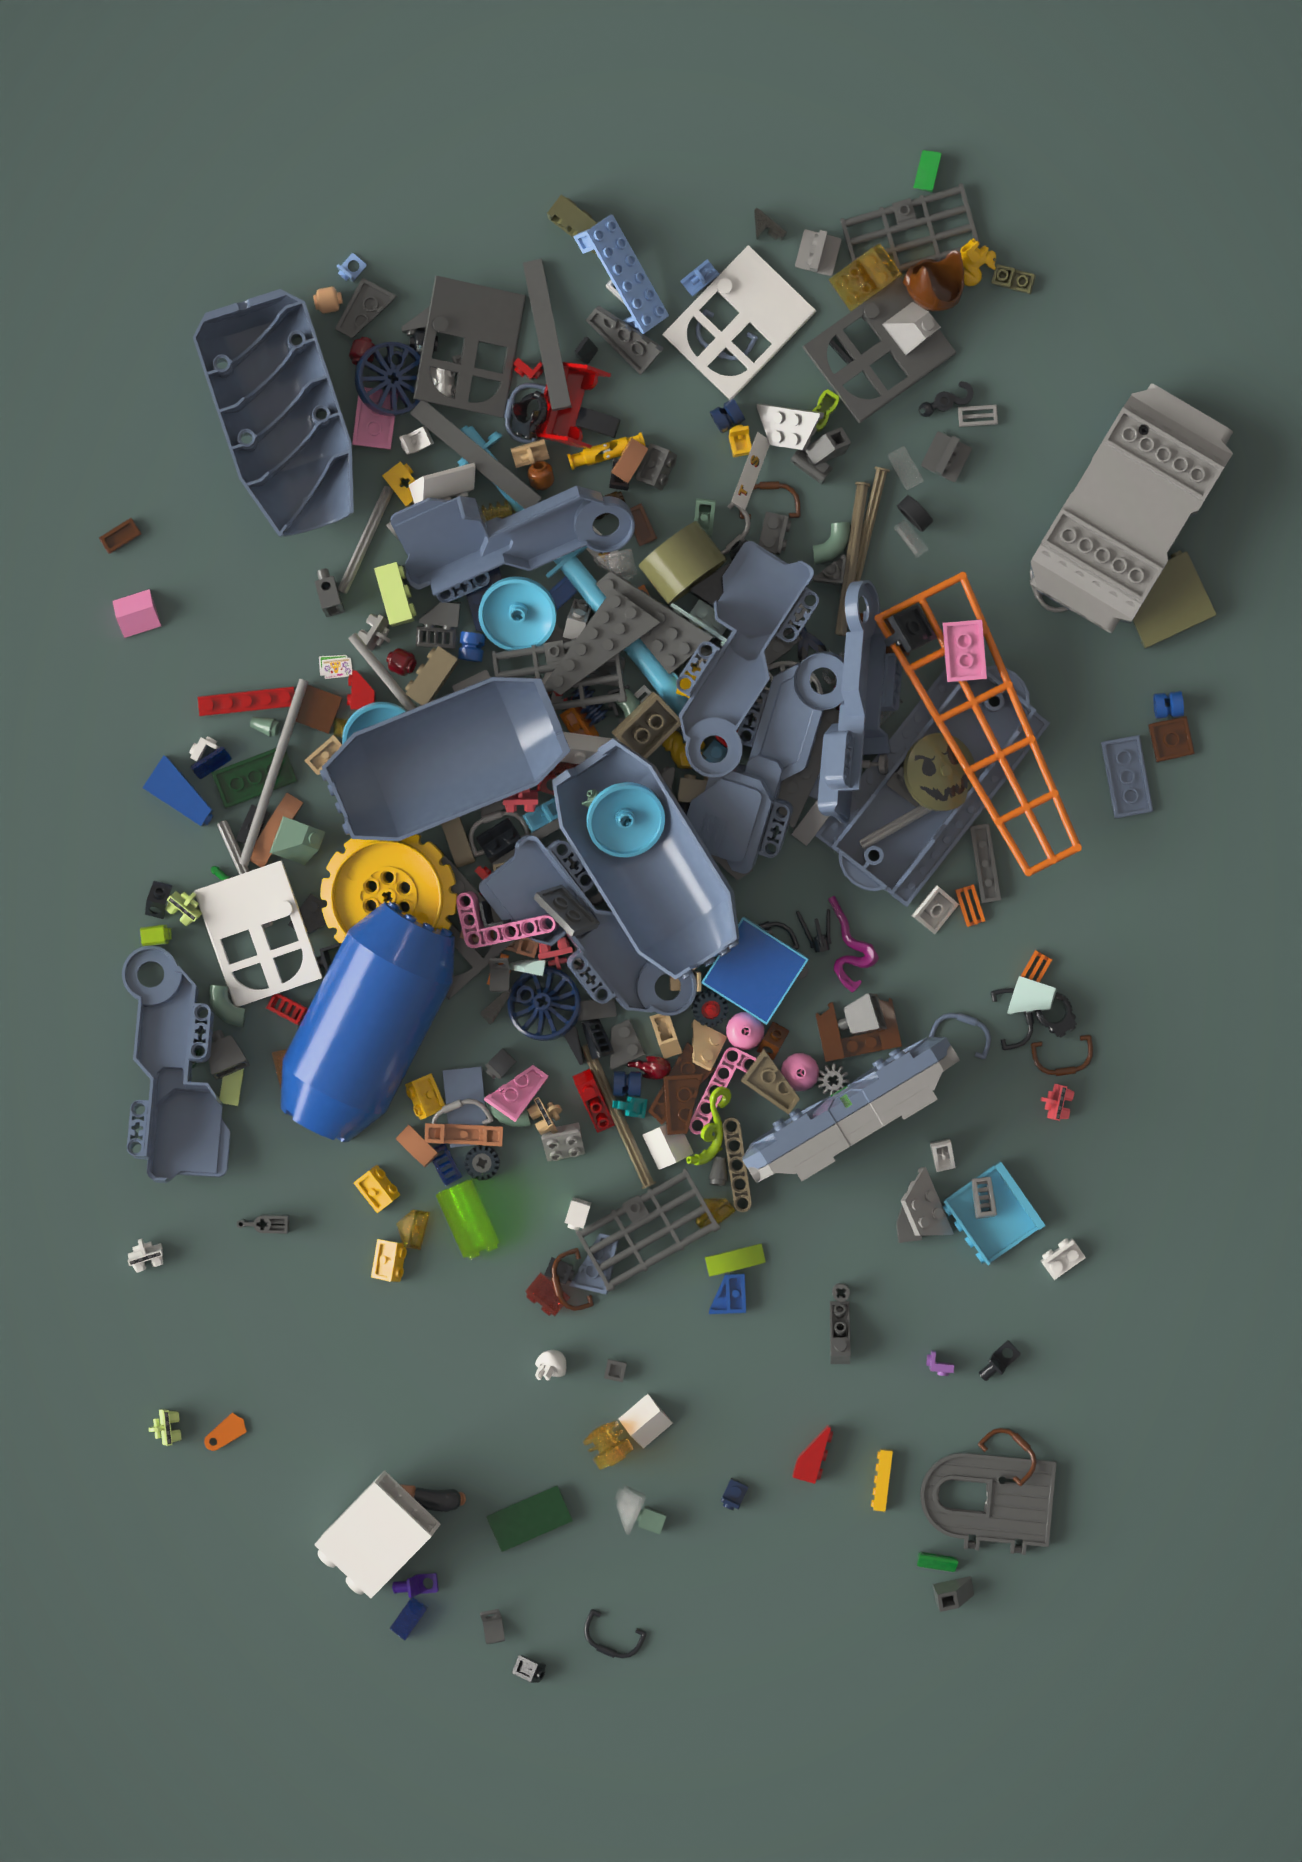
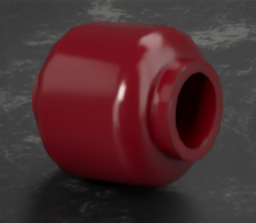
[349,337,375,366]
[386,648,417,676]

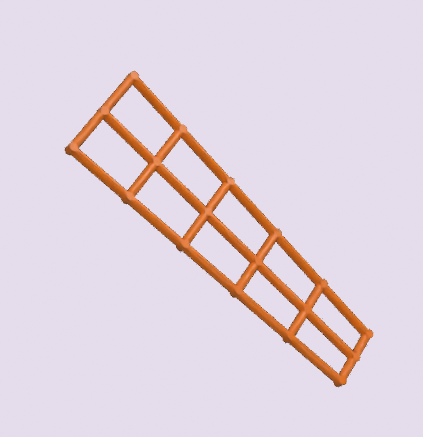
[874,572,1082,876]

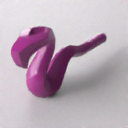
[828,896,879,993]

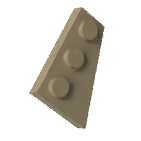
[741,1049,800,1114]

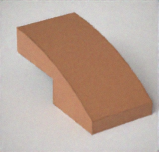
[611,438,648,483]
[396,1125,439,1167]

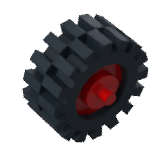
[692,990,728,1027]

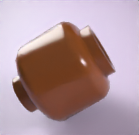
[528,461,554,490]

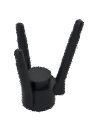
[796,909,832,953]

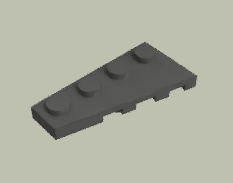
[586,306,664,375]

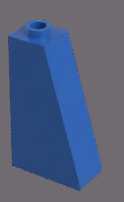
[142,755,214,826]

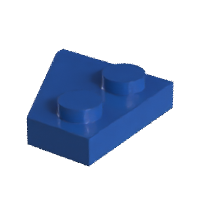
[709,1273,746,1314]

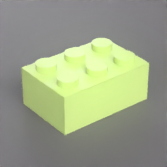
[374,562,417,627]

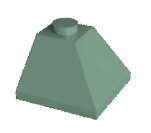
[269,816,325,865]

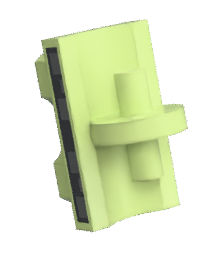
[165,891,202,926]
[149,1409,182,1446]

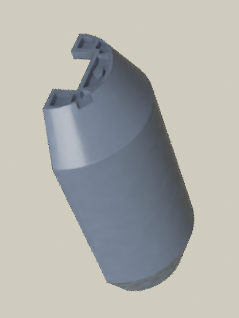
[320,677,570,841]
[552,738,740,980]

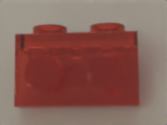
[525,1272,570,1316]

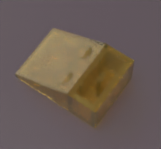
[829,243,902,311]

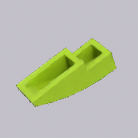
[705,1243,766,1277]

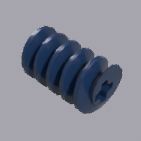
[571,686,608,727]

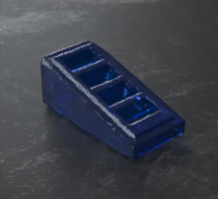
[432,1143,463,1186]

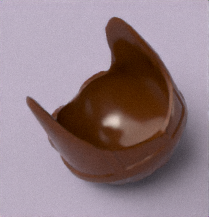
[903,250,964,311]

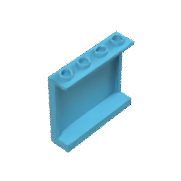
[942,1161,1046,1266]

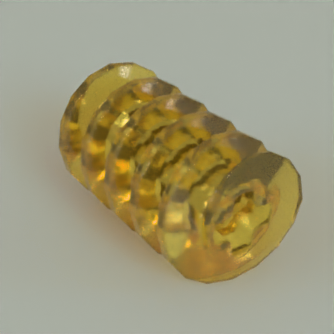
[481,499,513,521]

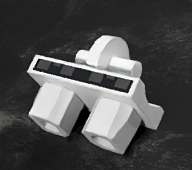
[128,1238,163,1273]

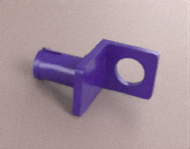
[392,1573,439,1598]

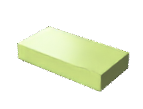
[219,1068,244,1106]

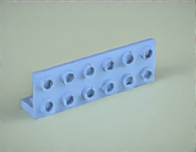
[574,214,669,334]

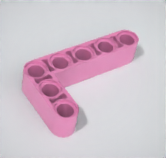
[456,891,559,948]
[689,1047,757,1134]

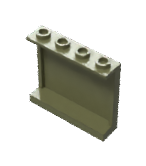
[1132,550,1217,649]

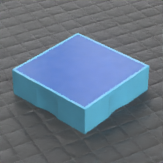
[701,916,809,1025]

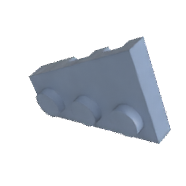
[569,1233,619,1294]

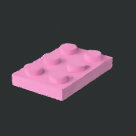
[352,387,398,450]
[942,620,987,682]

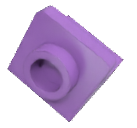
[926,1350,954,1376]

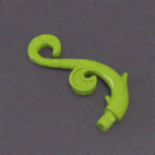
[686,1086,731,1166]

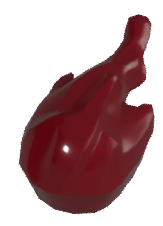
[627,1056,671,1080]

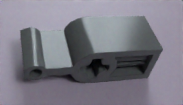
[237,1215,289,1234]

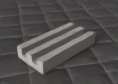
[958,405,998,427]

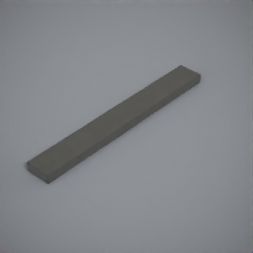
[523,259,572,411]
[410,401,542,509]

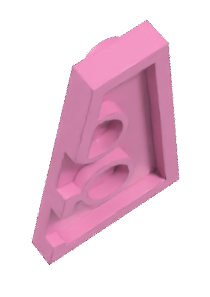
[484,1065,549,1122]

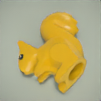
[960,238,996,287]
[662,731,705,769]

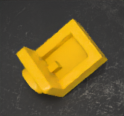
[729,425,752,458]

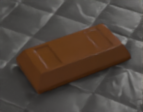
[630,503,657,546]
[99,517,142,554]

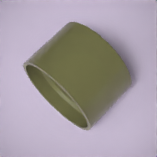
[639,521,727,605]

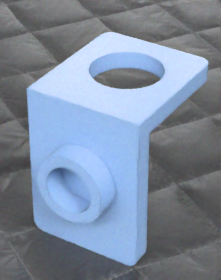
[337,253,367,282]

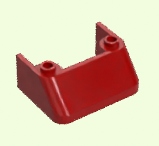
[535,362,611,449]

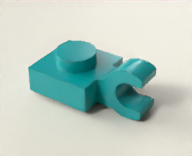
[612,1096,648,1118]

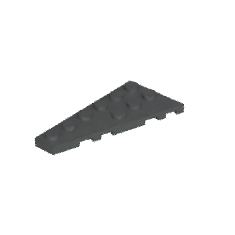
[545,588,661,695]

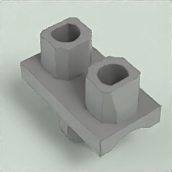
[358,614,391,651]

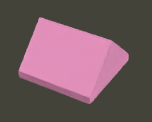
[113,589,161,638]

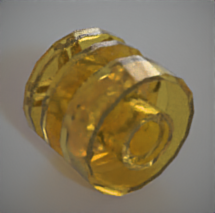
[582,1420,634,1470]

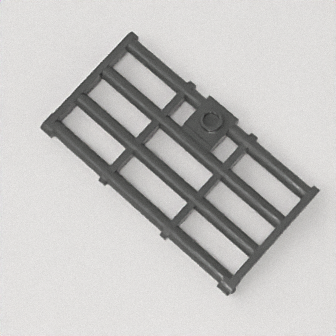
[840,183,982,287]
[492,638,627,711]
[575,1168,721,1292]

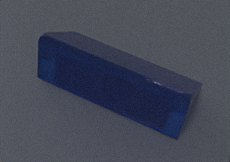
[191,746,232,779]
[390,1597,428,1641]

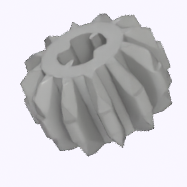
[817,1064,849,1095]

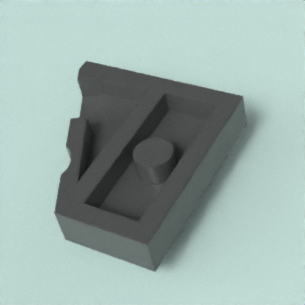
[610,1019,645,1070]

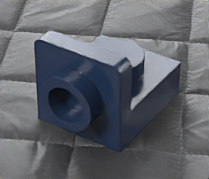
[721,1478,748,1510]

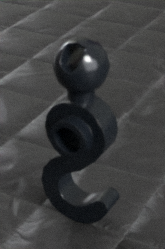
[919,381,974,417]

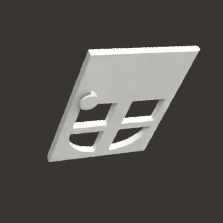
[662,245,817,400]
[194,860,323,1007]

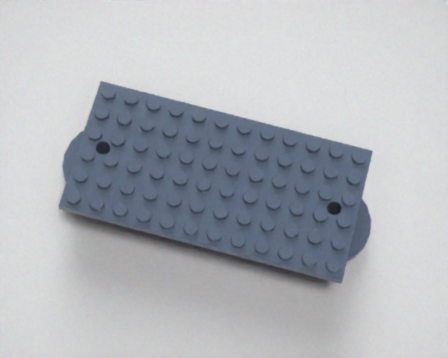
[815,665,1050,907]

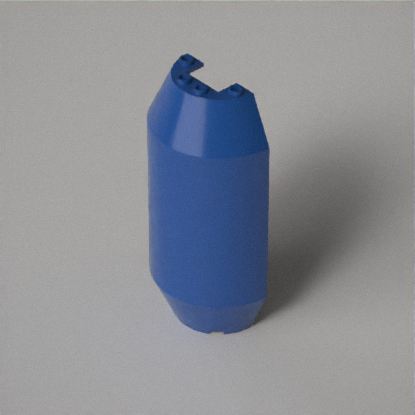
[280,901,455,1142]

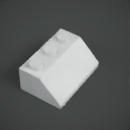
[409,463,475,504]

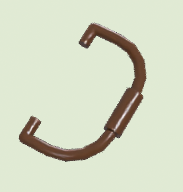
[739,481,801,519]
[1031,1035,1093,1076]
[551,1248,594,1311]
[978,1428,1037,1486]

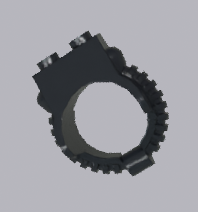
[511,391,548,439]
[1035,992,1077,1038]

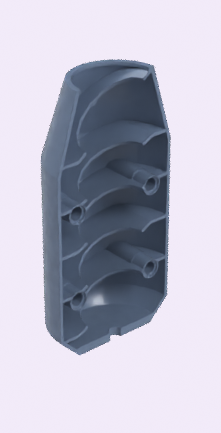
[193,289,354,537]

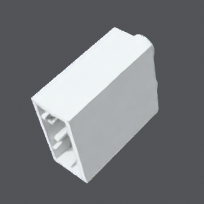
[314,1470,441,1598]

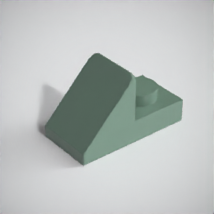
[694,498,716,535]

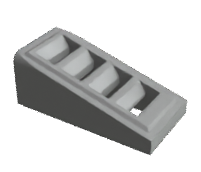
[971,1177,997,1219]

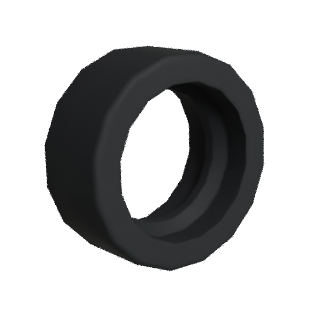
[897,495,933,532]

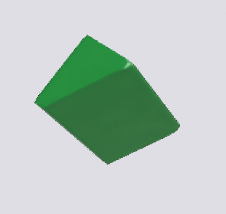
[913,150,942,193]
[917,1552,958,1572]

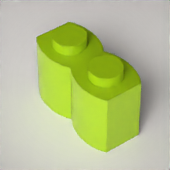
[812,389,839,432]
[140,925,172,947]

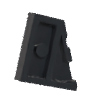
[288,894,327,934]

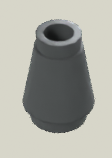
[709,1157,728,1186]

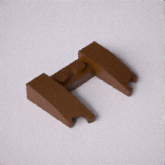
[816,998,902,1062]

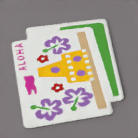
[319,655,352,679]

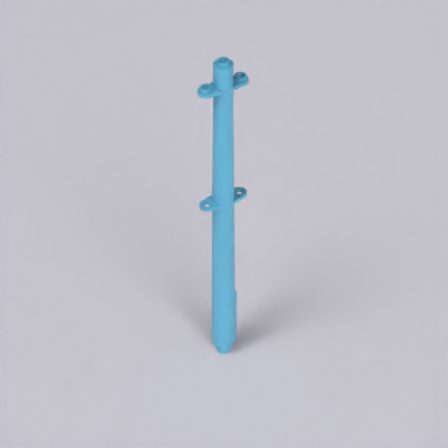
[457,425,689,717]

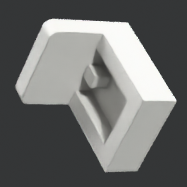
[399,426,434,455]
[189,736,220,762]

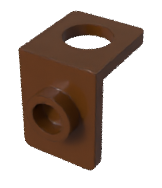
[757,1022,789,1060]

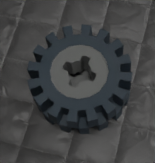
[464,1145,500,1181]

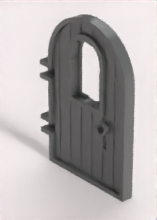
[920,1453,1057,1555]

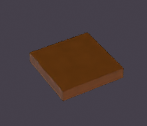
[296,685,343,734]
[1148,716,1195,762]

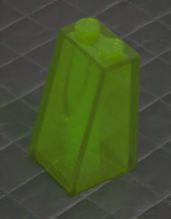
[436,1178,500,1260]

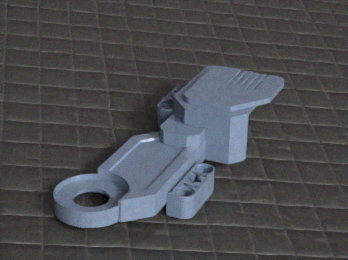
[676,541,819,778]
[818,580,902,823]
[687,651,844,874]
[479,835,697,1016]
[122,946,231,1183]

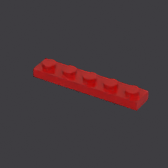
[197,687,295,716]

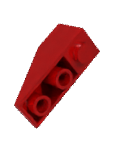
[572,1069,615,1133]
[792,1425,833,1484]

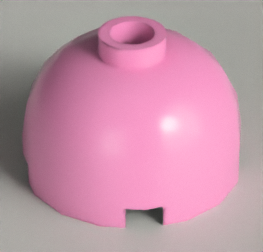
[726,1012,764,1050]
[781,1053,819,1092]

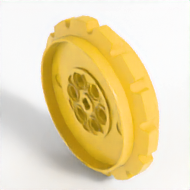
[320,834,458,943]

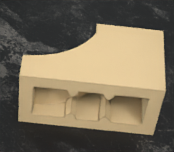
[650,1014,682,1059]

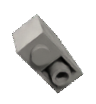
[563,598,591,639]

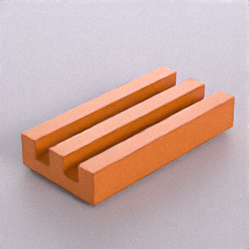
[955,884,985,927]
[1021,950,1052,983]

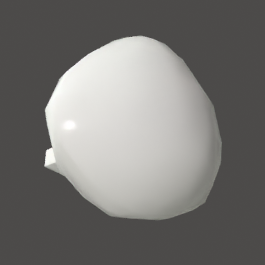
[535,1350,566,1380]

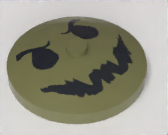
[903,733,976,811]

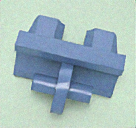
[680,259,720,297]

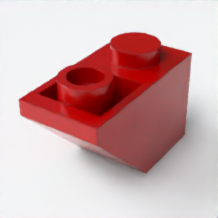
[347,670,376,710]

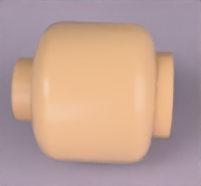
[313,286,343,314]

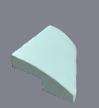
[509,959,547,976]
[1007,976,1057,1015]

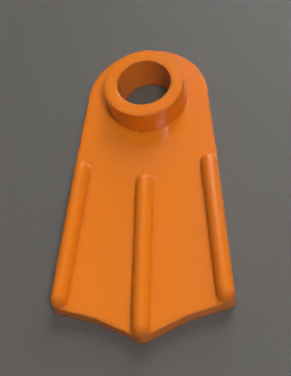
[204,1413,247,1451]

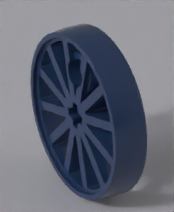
[354,342,421,416]
[507,967,582,1041]

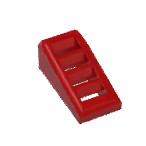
[266,993,308,1026]

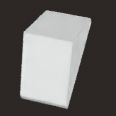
[930,1138,956,1172]

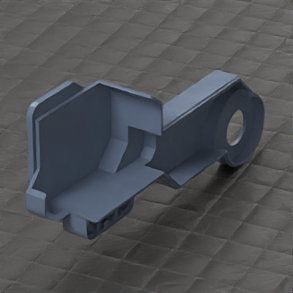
[390,486,635,603]

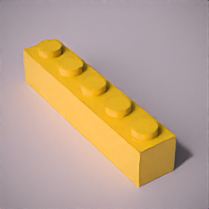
[871,1449,893,1512]

